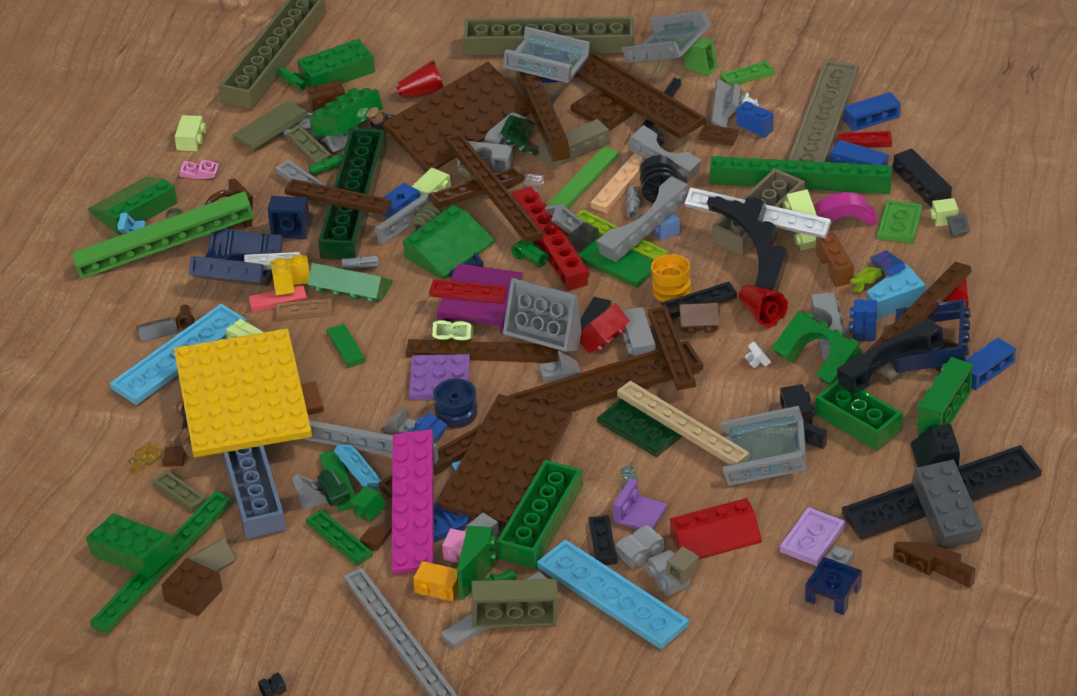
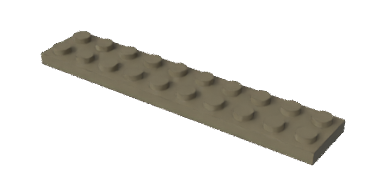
[788,60,859,162]

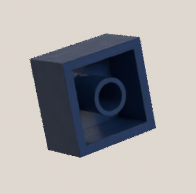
[267,196,311,239]

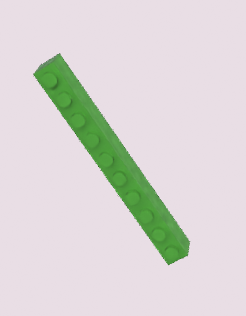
[72,191,255,279]

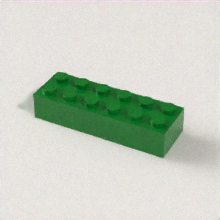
[496,460,583,569]

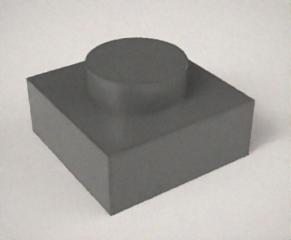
[946,213,970,236]

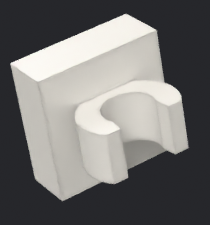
[745,341,771,368]

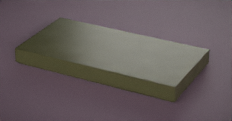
[232,100,308,150]

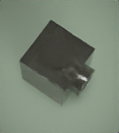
[570,222,599,252]

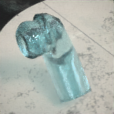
[621,466,638,490]

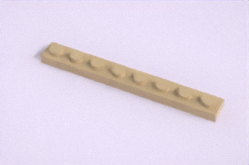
[617,381,750,465]

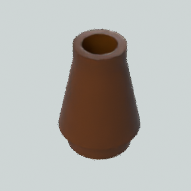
[176,305,195,330]

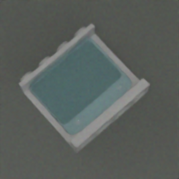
[621,11,711,63]
[503,27,590,83]
[721,406,807,486]

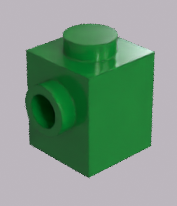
[350,485,386,522]

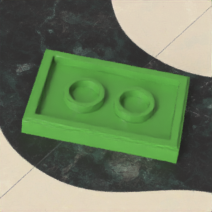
[877,200,923,244]

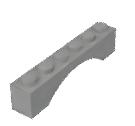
[597,176,689,262]

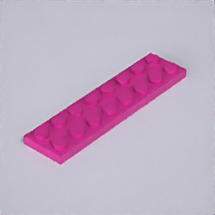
[392,429,434,575]

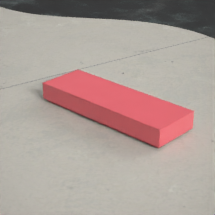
[248,285,307,313]

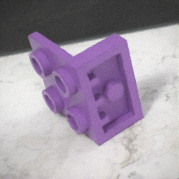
[613,478,667,530]

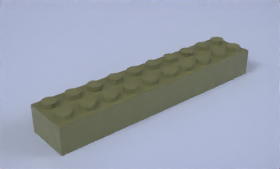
[219,0,326,109]
[463,17,634,56]

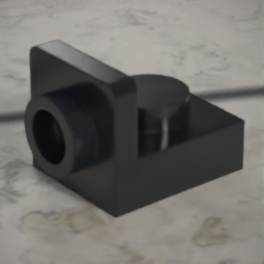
[795,423,827,449]

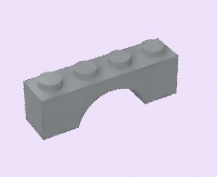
[629,125,701,184]
[811,293,848,359]

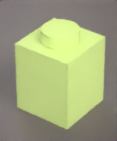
[929,198,959,227]

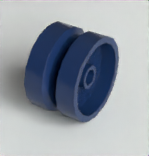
[433,378,478,428]

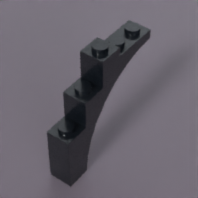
[707,196,789,291]

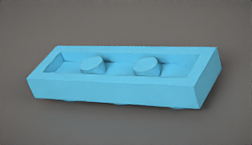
[334,445,382,489]

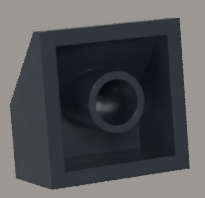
[910,424,960,468]

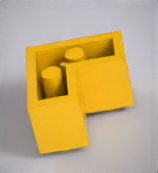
[270,255,310,296]

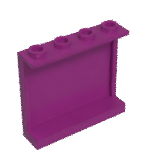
[436,264,524,335]

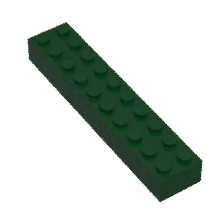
[318,128,387,259]

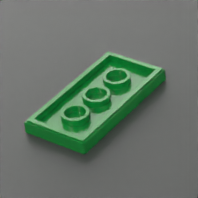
[579,236,654,288]

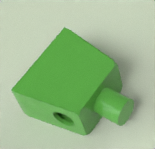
[678,39,717,76]

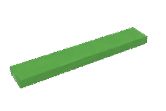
[546,147,619,209]

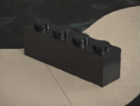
[892,148,952,207]

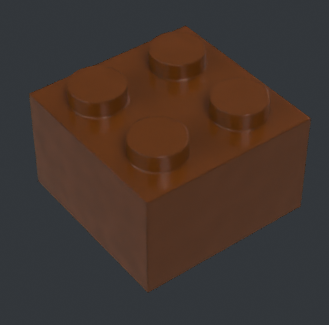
[161,558,223,617]

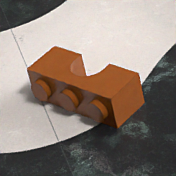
[816,232,854,287]

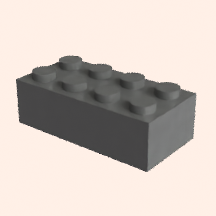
[912,460,983,549]

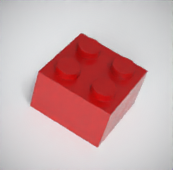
[580,303,630,354]

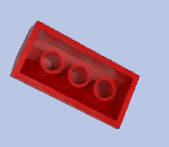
[670,498,762,559]

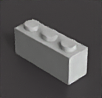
[622,307,655,357]

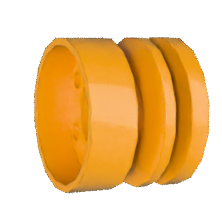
[651,254,691,302]

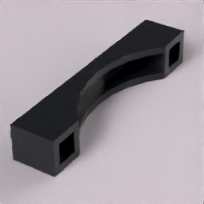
[837,319,944,394]

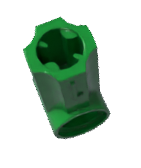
[511,239,548,268]

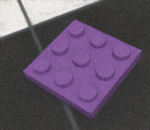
[409,354,470,400]

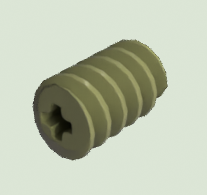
[409,201,446,233]

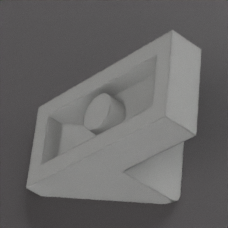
[539,351,581,383]
[381,407,417,434]
[292,474,328,509]

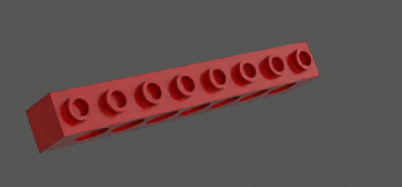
[511,186,590,291]

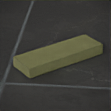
[286,124,332,163]
[152,470,207,513]

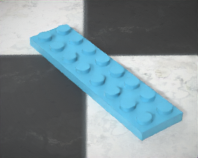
[110,304,247,405]
[537,539,689,649]

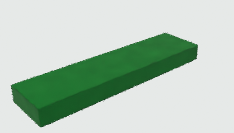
[319,450,355,512]
[305,509,373,567]

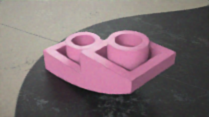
[179,159,219,179]

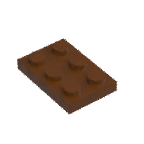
[570,89,632,131]

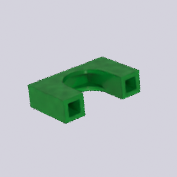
[772,311,863,386]

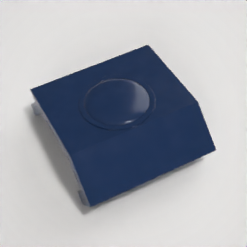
[188,229,284,286]

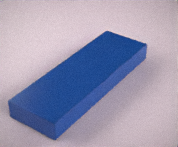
[870,250,906,276]

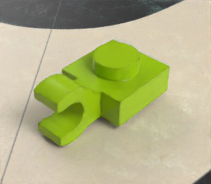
[850,267,882,293]

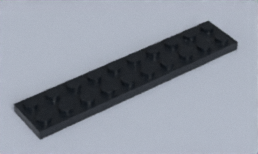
[841,445,1042,540]

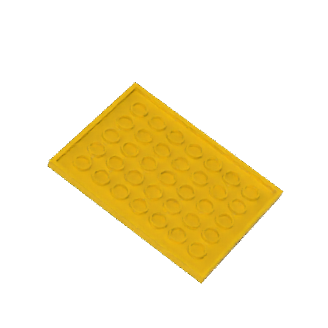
[174,328,312,458]

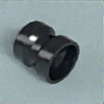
[258,672,287,696]

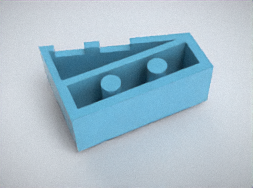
[866,263,926,319]

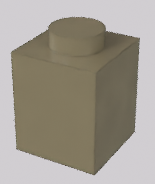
[666,546,699,585]

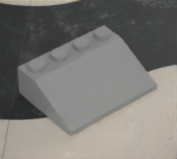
[503,278,581,352]

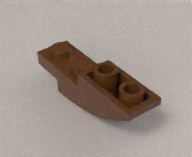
[893,542,976,588]

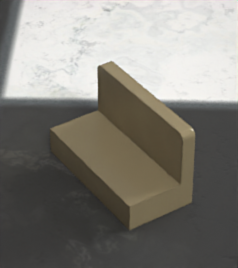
[184,538,236,571]

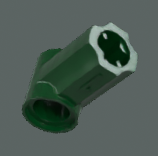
[317,469,350,507]

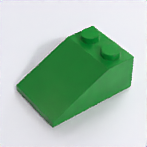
[457,525,497,600]

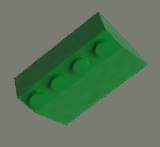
[88,177,177,235]
[403,205,495,279]

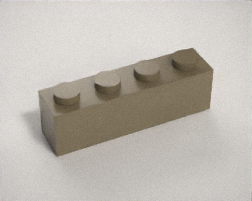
[538,119,609,169]

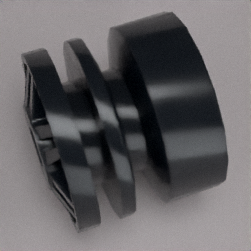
[639,155,678,203]

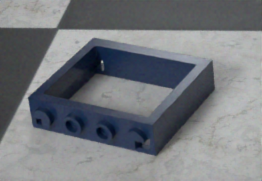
[893,299,971,373]

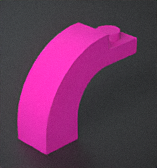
[814,193,877,226]

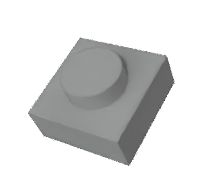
[826,545,854,571]

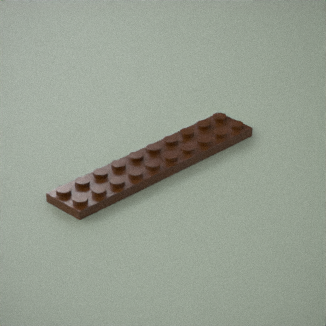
[570,51,706,139]
[509,340,703,412]

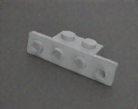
[710,79,741,128]

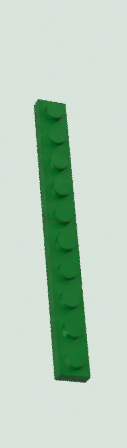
[90,491,232,634]

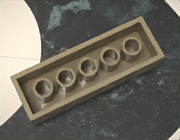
[712,168,805,256]

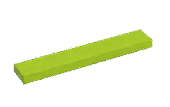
[576,209,668,260]

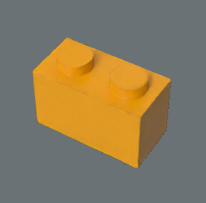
[413,561,459,602]

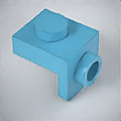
[117,213,146,234]

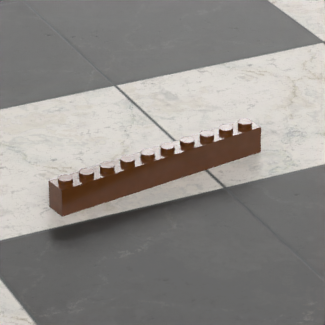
[515,70,570,162]

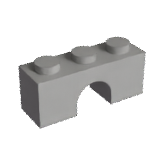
[457,141,514,172]

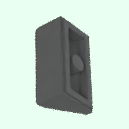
[136,317,178,342]

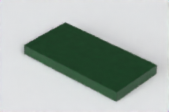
[597,399,683,458]

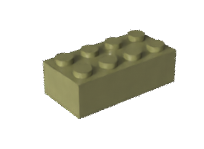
[471,579,558,628]

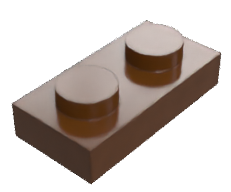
[699,124,738,146]

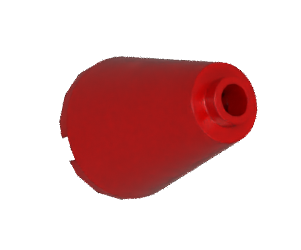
[396,60,444,98]
[738,285,788,328]

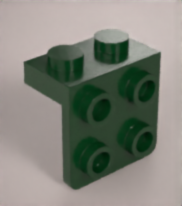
[500,115,539,156]

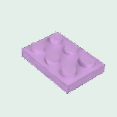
[780,507,845,566]

